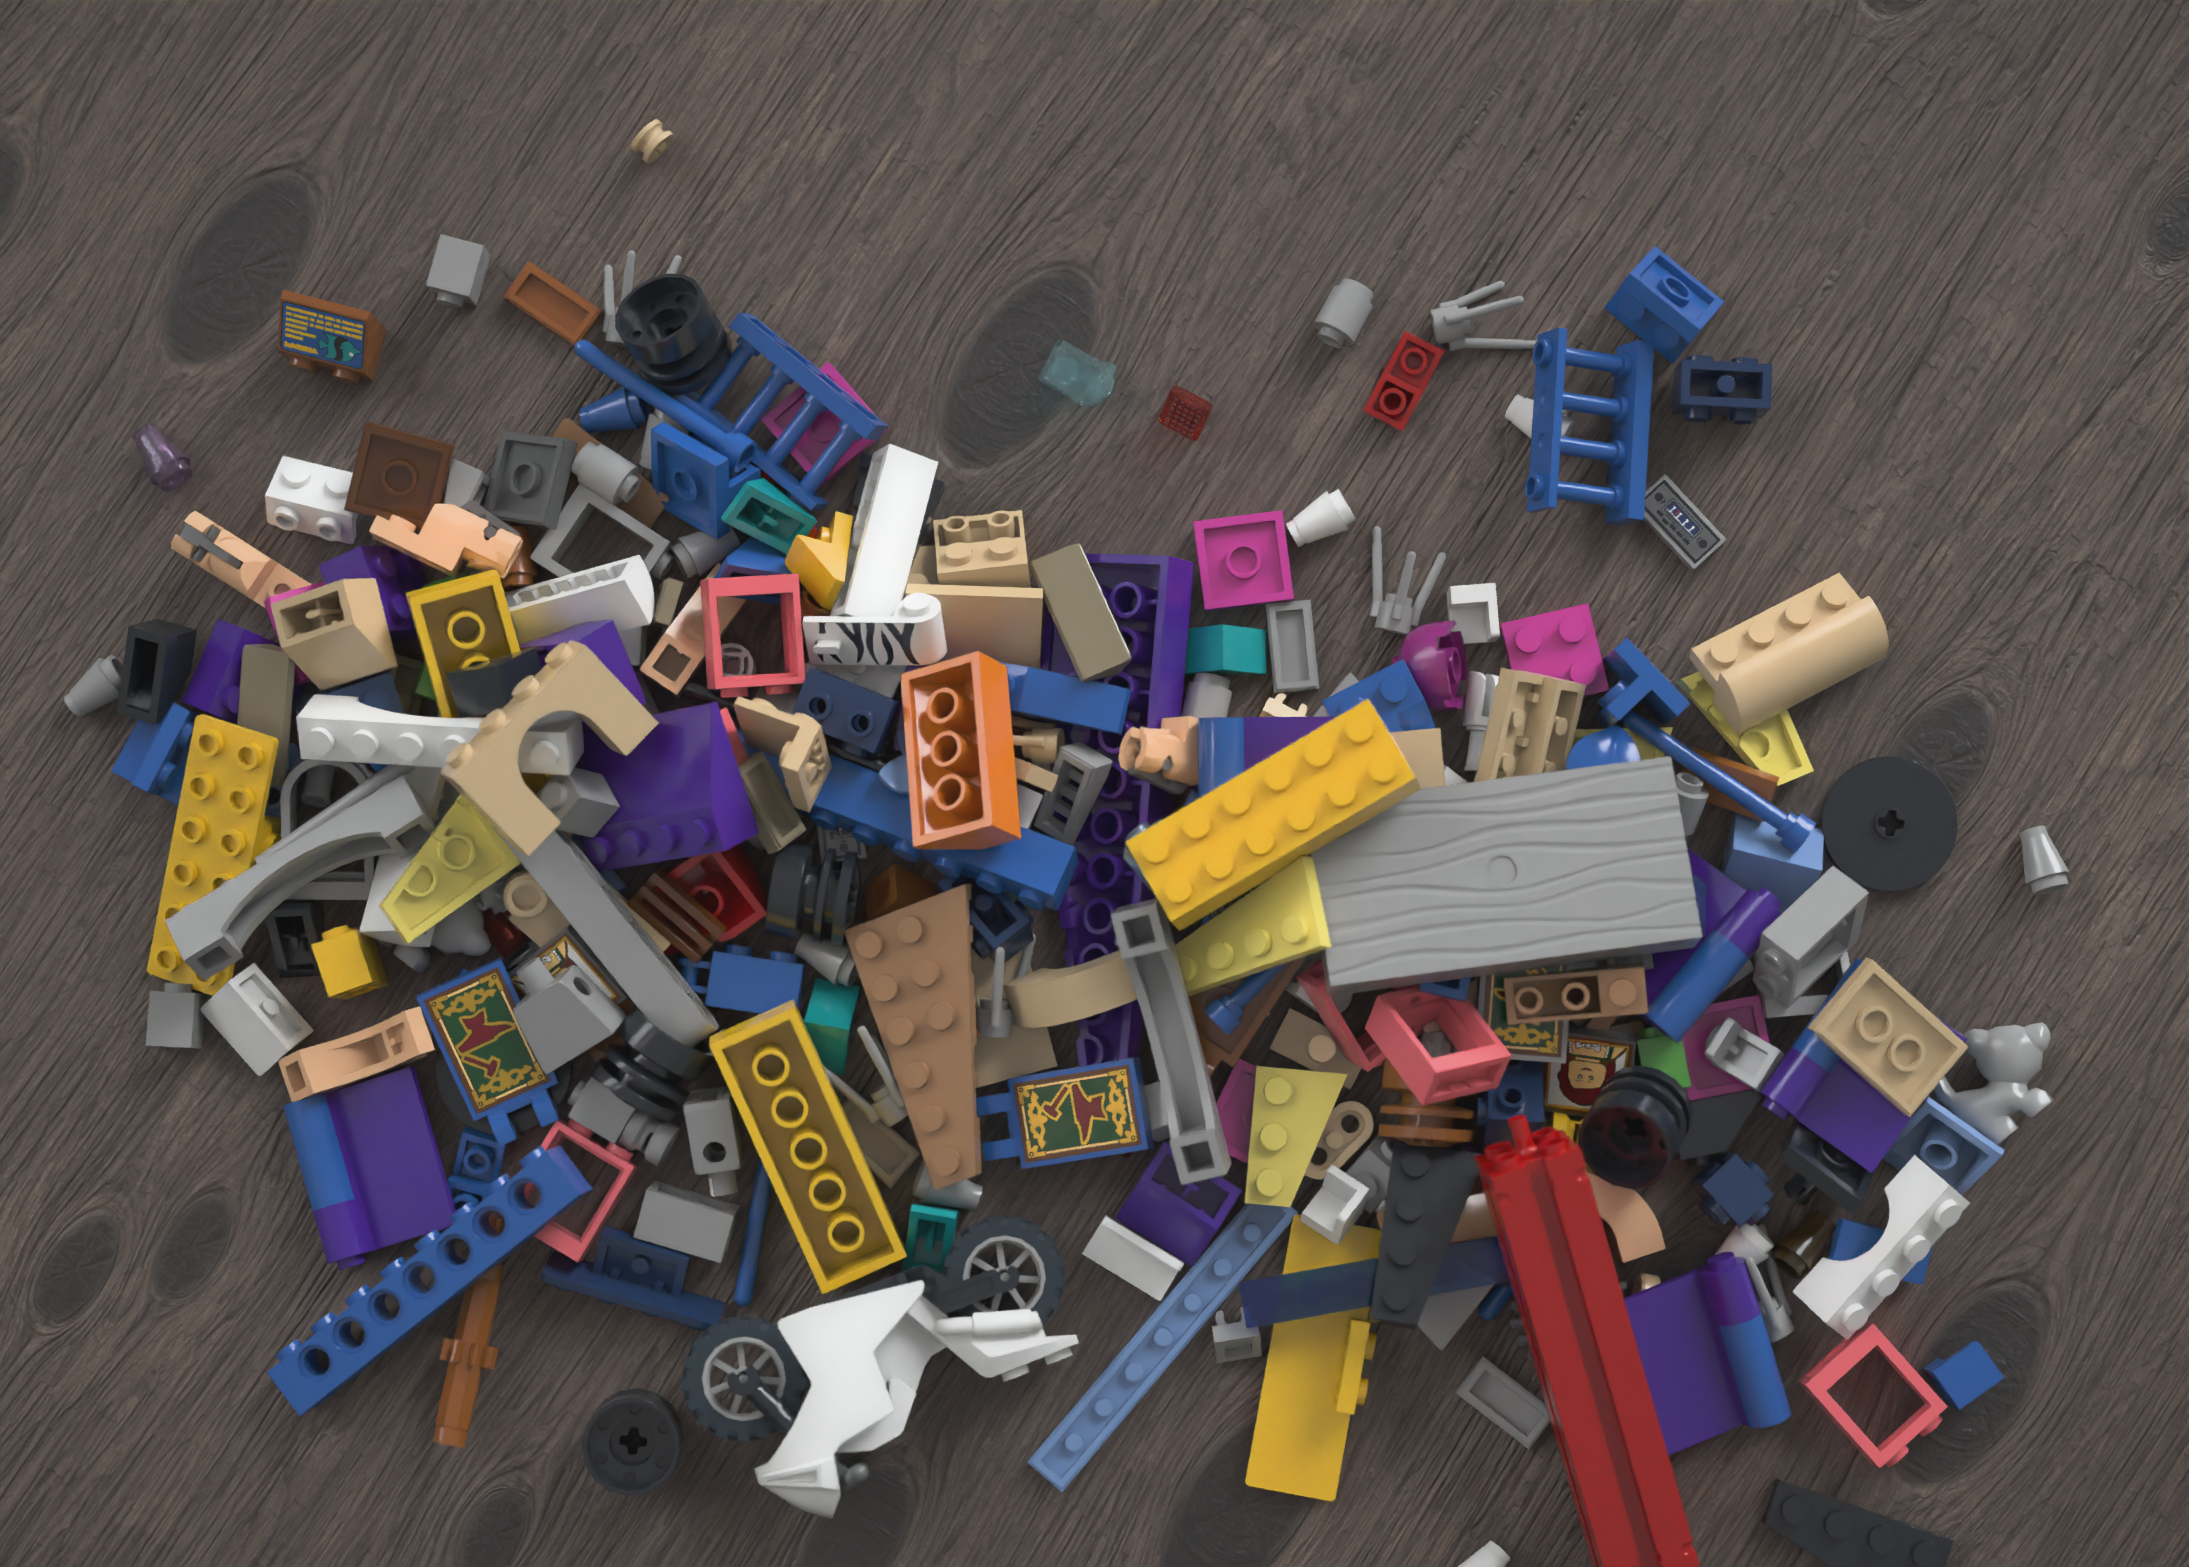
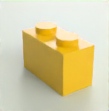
[311,925,390,999]

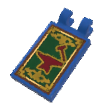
[416,957,559,1146]
[976,1057,1154,1169]

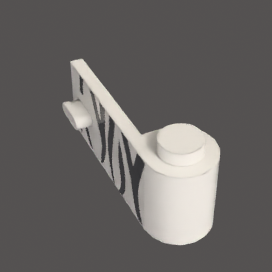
[802,593,947,665]

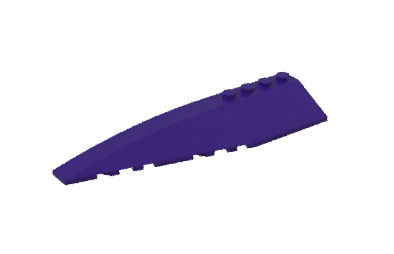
[1036,552,1194,1067]

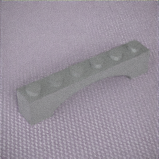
[165,775,437,981]
[1111,898,1232,1185]

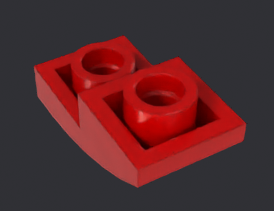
[1363,330,1445,431]

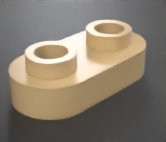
[1305,1101,1374,1179]

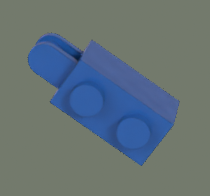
[677,944,807,1014]

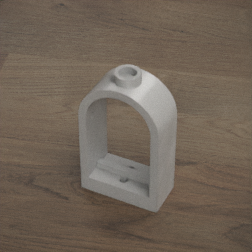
[280,759,379,900]

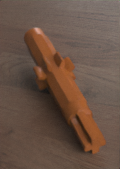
[432,1217,505,1448]

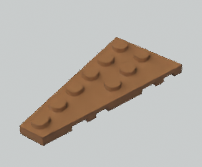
[844,883,982,1190]

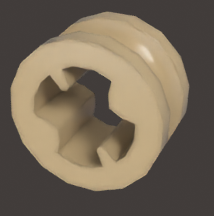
[631,119,675,164]

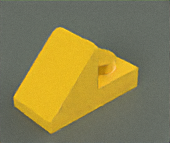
[785,511,853,610]

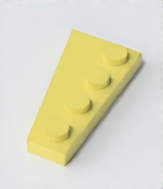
[1175,856,1331,996]

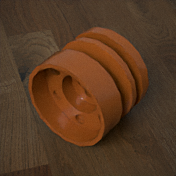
[1378,1058,1477,1147]

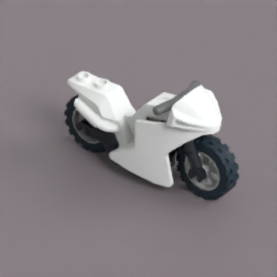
[682,1216,1079,1518]

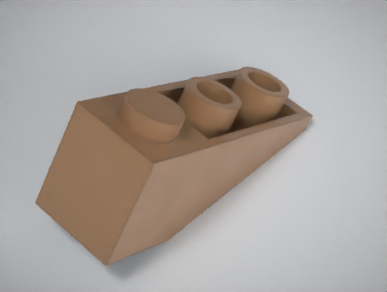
[1504,963,1648,1025]

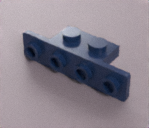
[540,1226,726,1330]

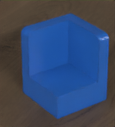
[1923,1341,2004,1410]

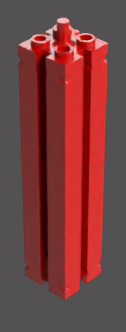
[1474,1115,1700,1567]

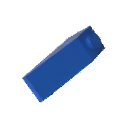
[1000,662,1131,735]

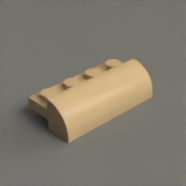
[1689,573,1889,735]
[1474,668,1586,782]

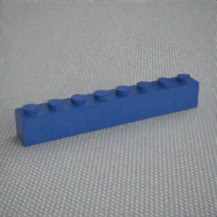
[738,728,1079,911]

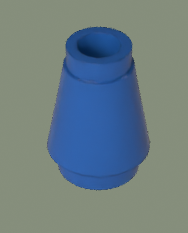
[580,387,650,433]

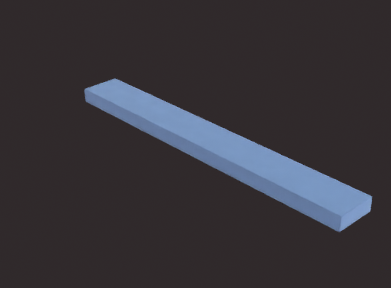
[1027,1203,1298,1492]

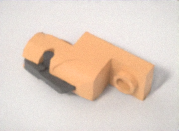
[369,501,523,579]
[171,511,312,608]
[1118,716,1198,795]

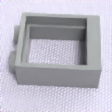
[530,483,675,582]
[1753,866,1869,1008]

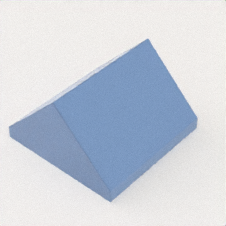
[1720,812,1824,913]
[1882,1097,2004,1195]

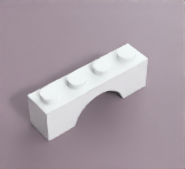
[1792,1155,1970,1340]

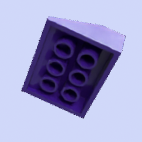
[579,702,759,872]

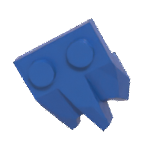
[1321,659,1436,732]

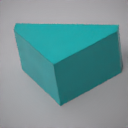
[721,478,817,554]
[1184,624,1266,676]
[804,978,861,1075]
[902,1203,960,1275]

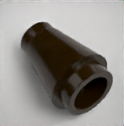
[1771,1210,1836,1279]

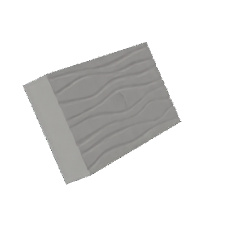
[1307,756,1702,996]

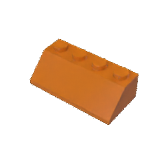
[900,651,1021,849]

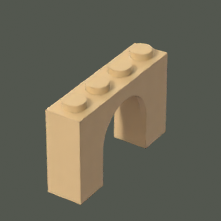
[440,640,658,856]

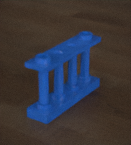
[676,312,888,511]
[1524,327,1654,525]

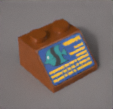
[278,290,387,384]

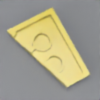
[1676,672,1814,786]
[379,794,520,944]
[1244,1066,1348,1207]

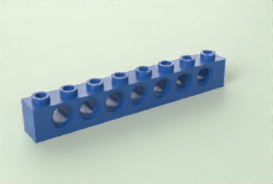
[267,1145,593,1416]

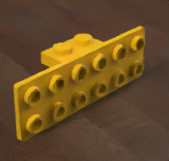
[147,714,281,996]
[1245,1214,1381,1501]

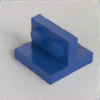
[1604,246,1724,364]
[650,422,761,540]
[1594,638,1690,729]
[111,702,199,806]

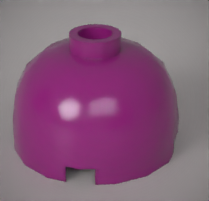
[1392,620,1468,711]

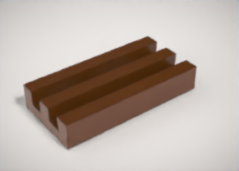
[627,868,727,964]

